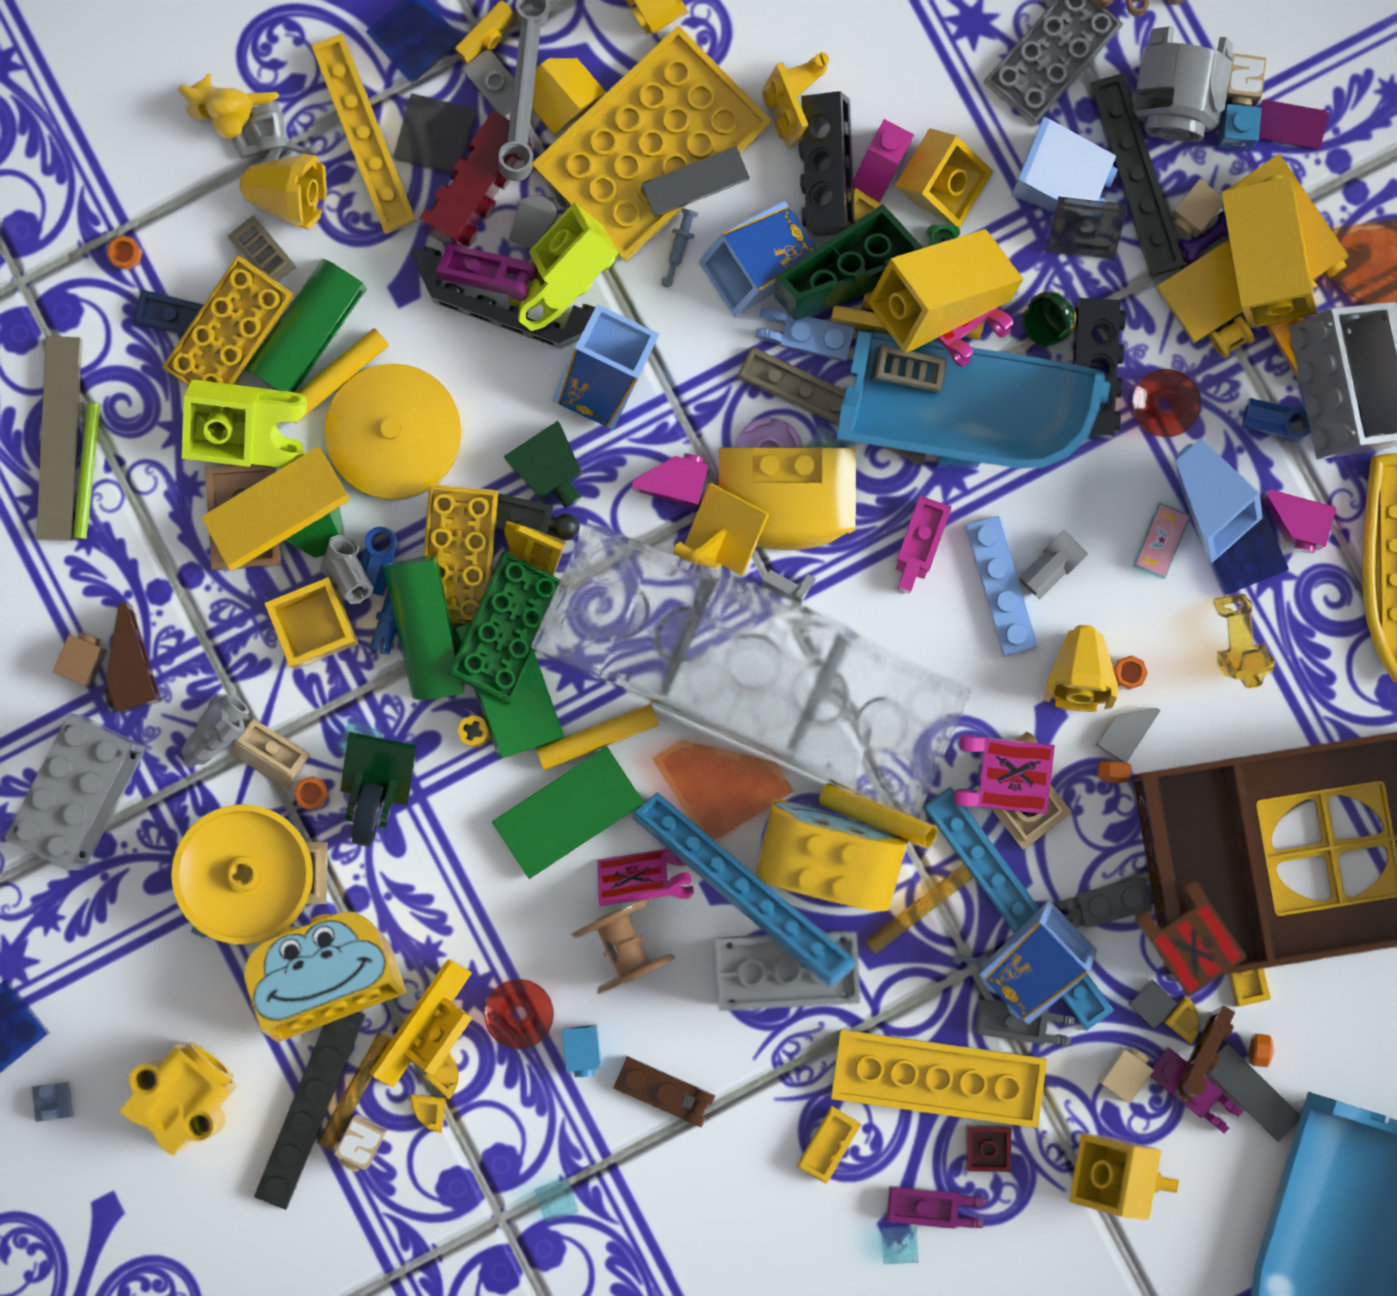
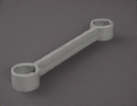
[498,0,550,181]

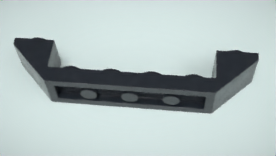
[411,246,596,349]

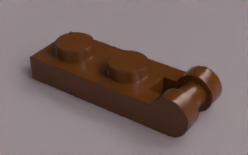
[1175,1005,1235,1101]
[613,1056,716,1127]

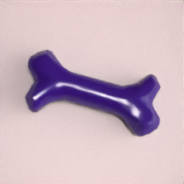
[1178,211,1229,264]

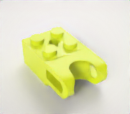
[182,379,307,468]

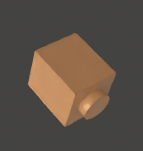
[53,632,107,687]

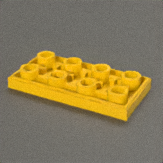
[1156,239,1243,344]
[162,255,295,386]
[201,446,351,572]
[423,484,499,625]

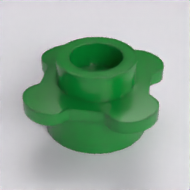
[926,224,960,247]

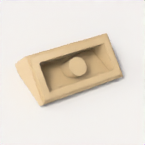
[231,718,310,789]

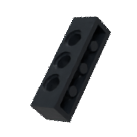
[799,91,855,237]
[1072,298,1126,441]

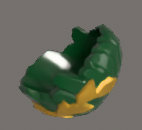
[1022,291,1076,347]

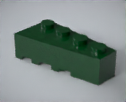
[774,204,923,321]

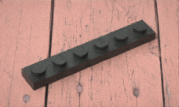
[1089,73,1185,277]
[254,1012,366,1210]

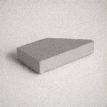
[1096,708,1161,763]

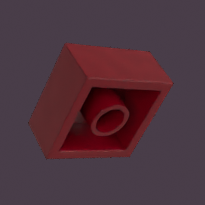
[965,1125,1011,1172]

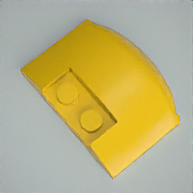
[719,447,856,550]

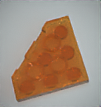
[1324,219,1397,305]
[652,740,794,840]

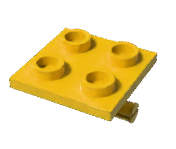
[762,52,829,148]
[673,483,769,576]

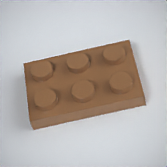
[205,464,282,571]

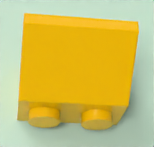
[895,128,994,228]

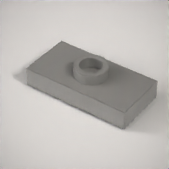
[462,49,514,119]

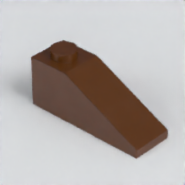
[104,601,162,714]

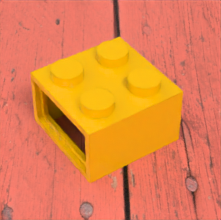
[265,577,359,670]

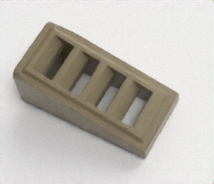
[227,215,297,283]
[870,344,947,393]

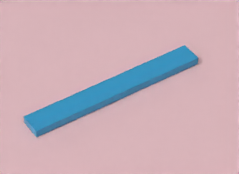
[922,786,1114,1031]
[633,792,856,988]

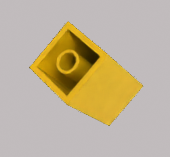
[1221,175,1318,328]
[868,229,1023,354]

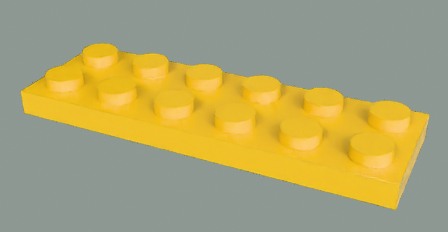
[831,1029,1047,1128]

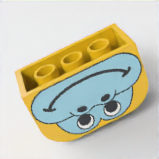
[755,798,908,911]
[245,912,407,1043]

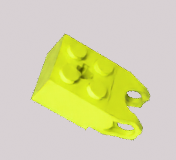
[508,202,619,331]

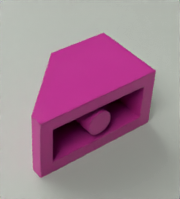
[853,119,914,203]
[632,453,709,508]
[1262,489,1336,554]

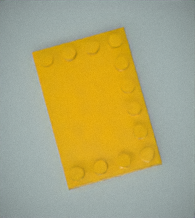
[533,25,772,263]

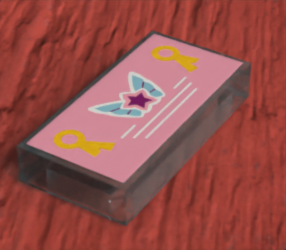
[1132,502,1191,579]

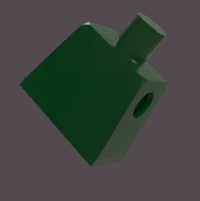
[503,421,582,509]

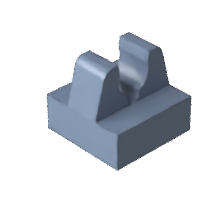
[32,1082,73,1122]

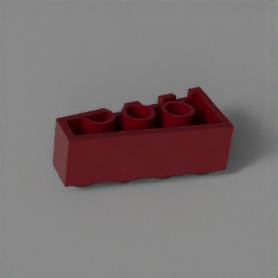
[419,110,531,248]

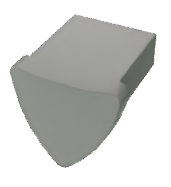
[508,195,557,249]
[758,570,816,614]

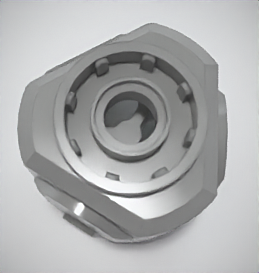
[1133,26,1234,142]

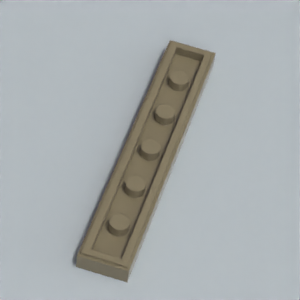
[36,336,82,541]
[737,346,926,466]

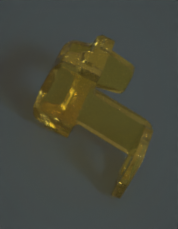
[1213,594,1275,689]

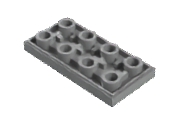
[983,0,1124,126]

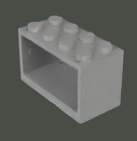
[1288,302,1397,460]
[5,713,147,870]
[715,930,861,1011]

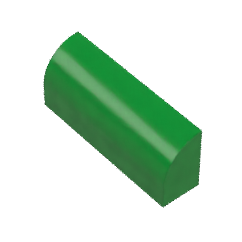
[245,258,367,393]
[382,554,465,700]

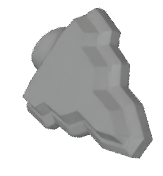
[181,693,249,768]

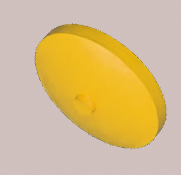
[325,364,462,500]
[172,804,313,945]

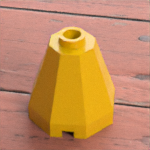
[239,154,327,230]
[1044,625,1118,713]

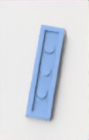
[965,516,1038,657]

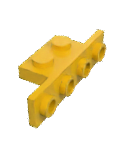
[370,959,473,1087]

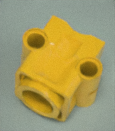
[119,1041,237,1157]

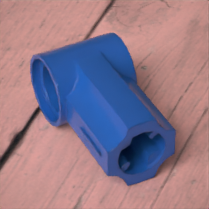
[1242,398,1311,442]
[361,526,399,596]

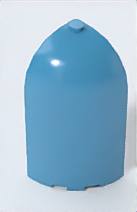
[837,329,1110,468]
[1251,1091,1397,1296]

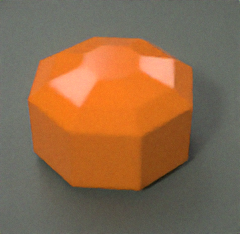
[106,235,143,271]
[1113,655,1148,690]
[1097,761,1132,784]
[293,776,330,811]
[1249,1033,1274,1068]

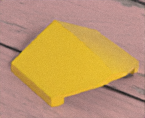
[532,58,606,136]
[504,521,567,576]

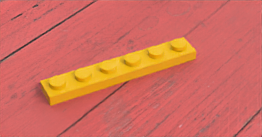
[311,33,417,234]

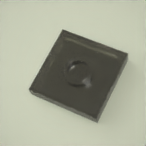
[393,93,477,175]
[1047,196,1127,259]

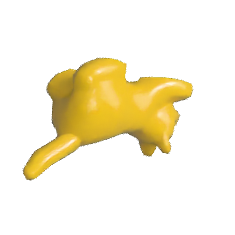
[178,73,279,139]

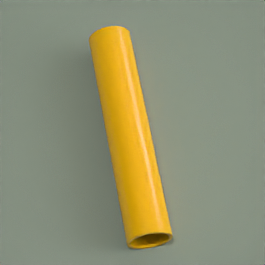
[294,328,389,424]
[536,703,659,771]
[819,783,937,849]

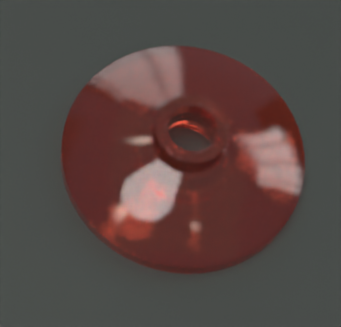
[1132,369,1201,437]
[484,979,554,1049]

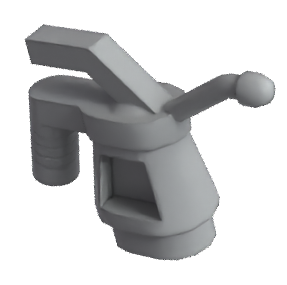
[231,103,319,169]

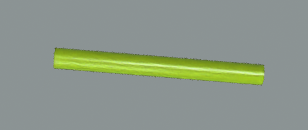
[73,403,100,539]

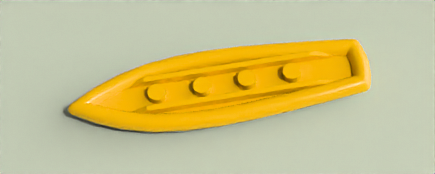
[1362,453,1397,683]

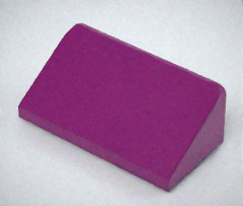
[1258,99,1329,150]

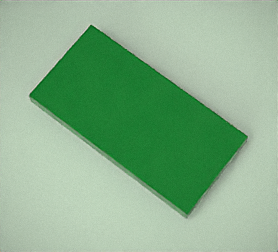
[447,551,565,705]
[453,624,564,760]
[491,746,644,879]

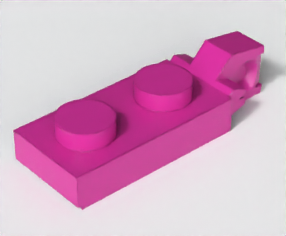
[895,496,952,593]

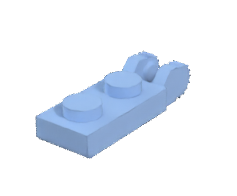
[755,308,855,362]

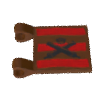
[1134,879,1247,997]

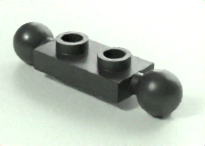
[496,493,580,541]

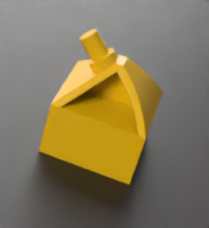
[1069,1133,1179,1220]

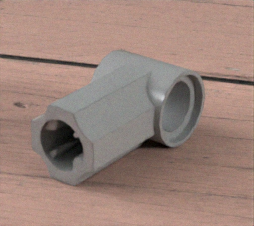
[1019,530,1089,599]
[320,535,374,604]

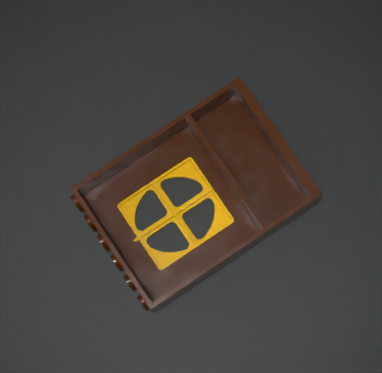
[1132,732,1397,982]

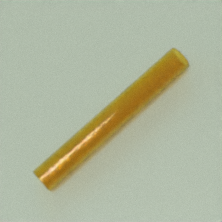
[865,865,973,955]
[317,1032,392,1151]

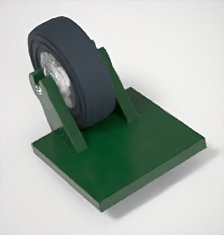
[340,732,417,846]

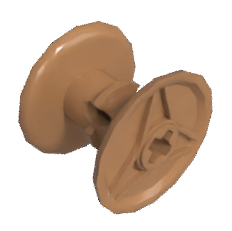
[571,898,676,994]

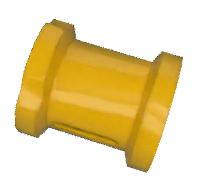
[1209,316,1255,359]
[457,715,490,747]

